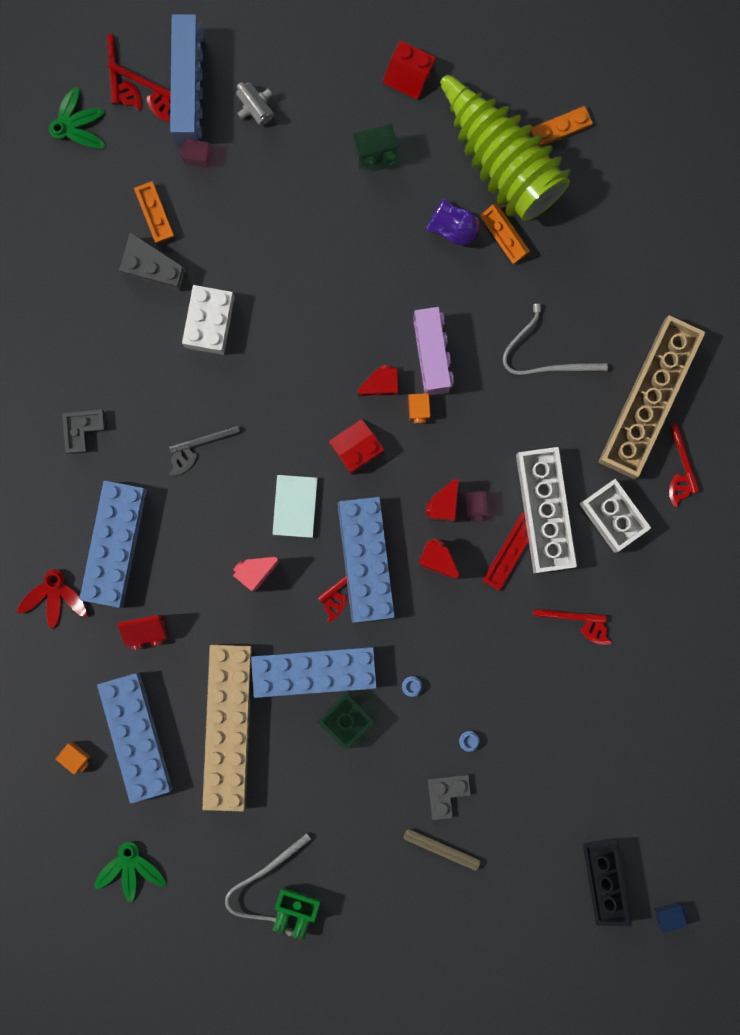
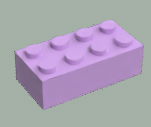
[413,307,454,396]

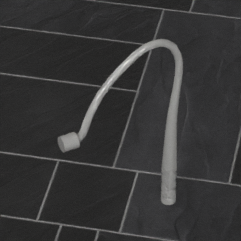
[503,304,607,375]
[225,833,311,936]

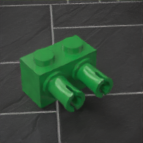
[272,887,321,940]

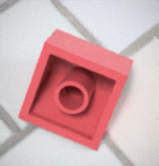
[233,557,280,592]

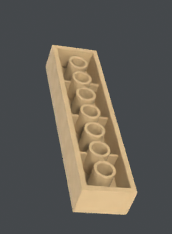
[598,315,705,479]
[203,645,252,811]

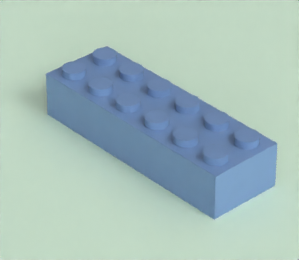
[170,14,204,145]
[79,481,147,608]
[337,497,394,623]
[251,647,376,698]
[97,672,173,804]

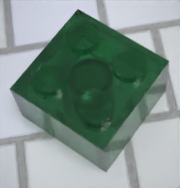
[353,124,398,170]
[317,692,375,751]

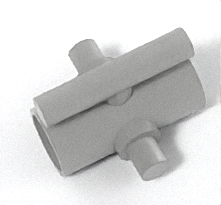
[236,82,274,126]

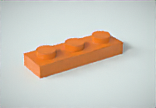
[531,106,593,147]
[134,181,174,244]
[480,203,530,264]

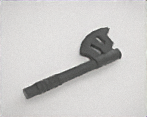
[169,426,240,476]

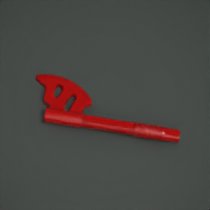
[107,34,141,111]
[107,61,171,122]
[669,423,699,507]
[318,576,347,623]
[533,609,611,645]

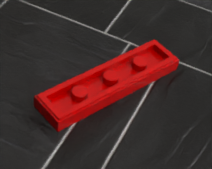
[482,512,529,591]

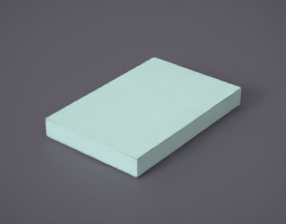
[273,475,317,538]

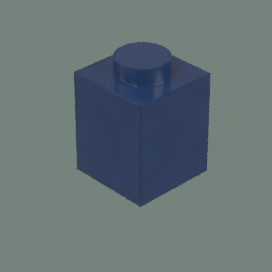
[654,902,688,933]

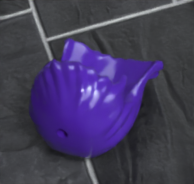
[426,199,480,245]

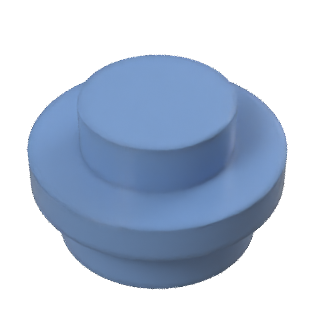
[402,676,422,697]
[459,731,480,752]

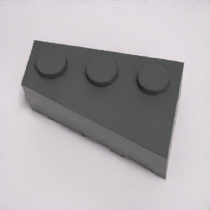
[119,232,185,291]

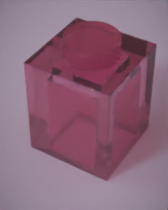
[180,139,211,168]
[464,491,488,521]

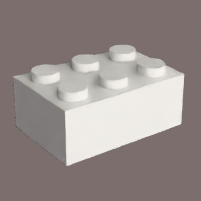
[182,285,235,355]
[579,479,651,553]

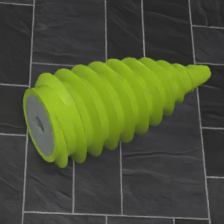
[440,75,571,221]

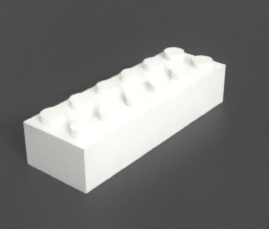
[516,447,577,573]

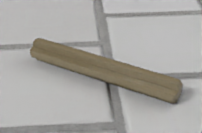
[404,829,480,871]

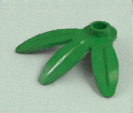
[49,87,105,149]
[94,842,166,902]

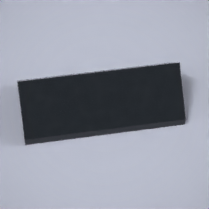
[583,839,632,927]

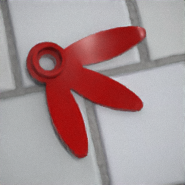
[17,569,88,629]

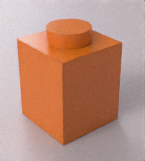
[408,393,430,424]
[55,742,91,775]

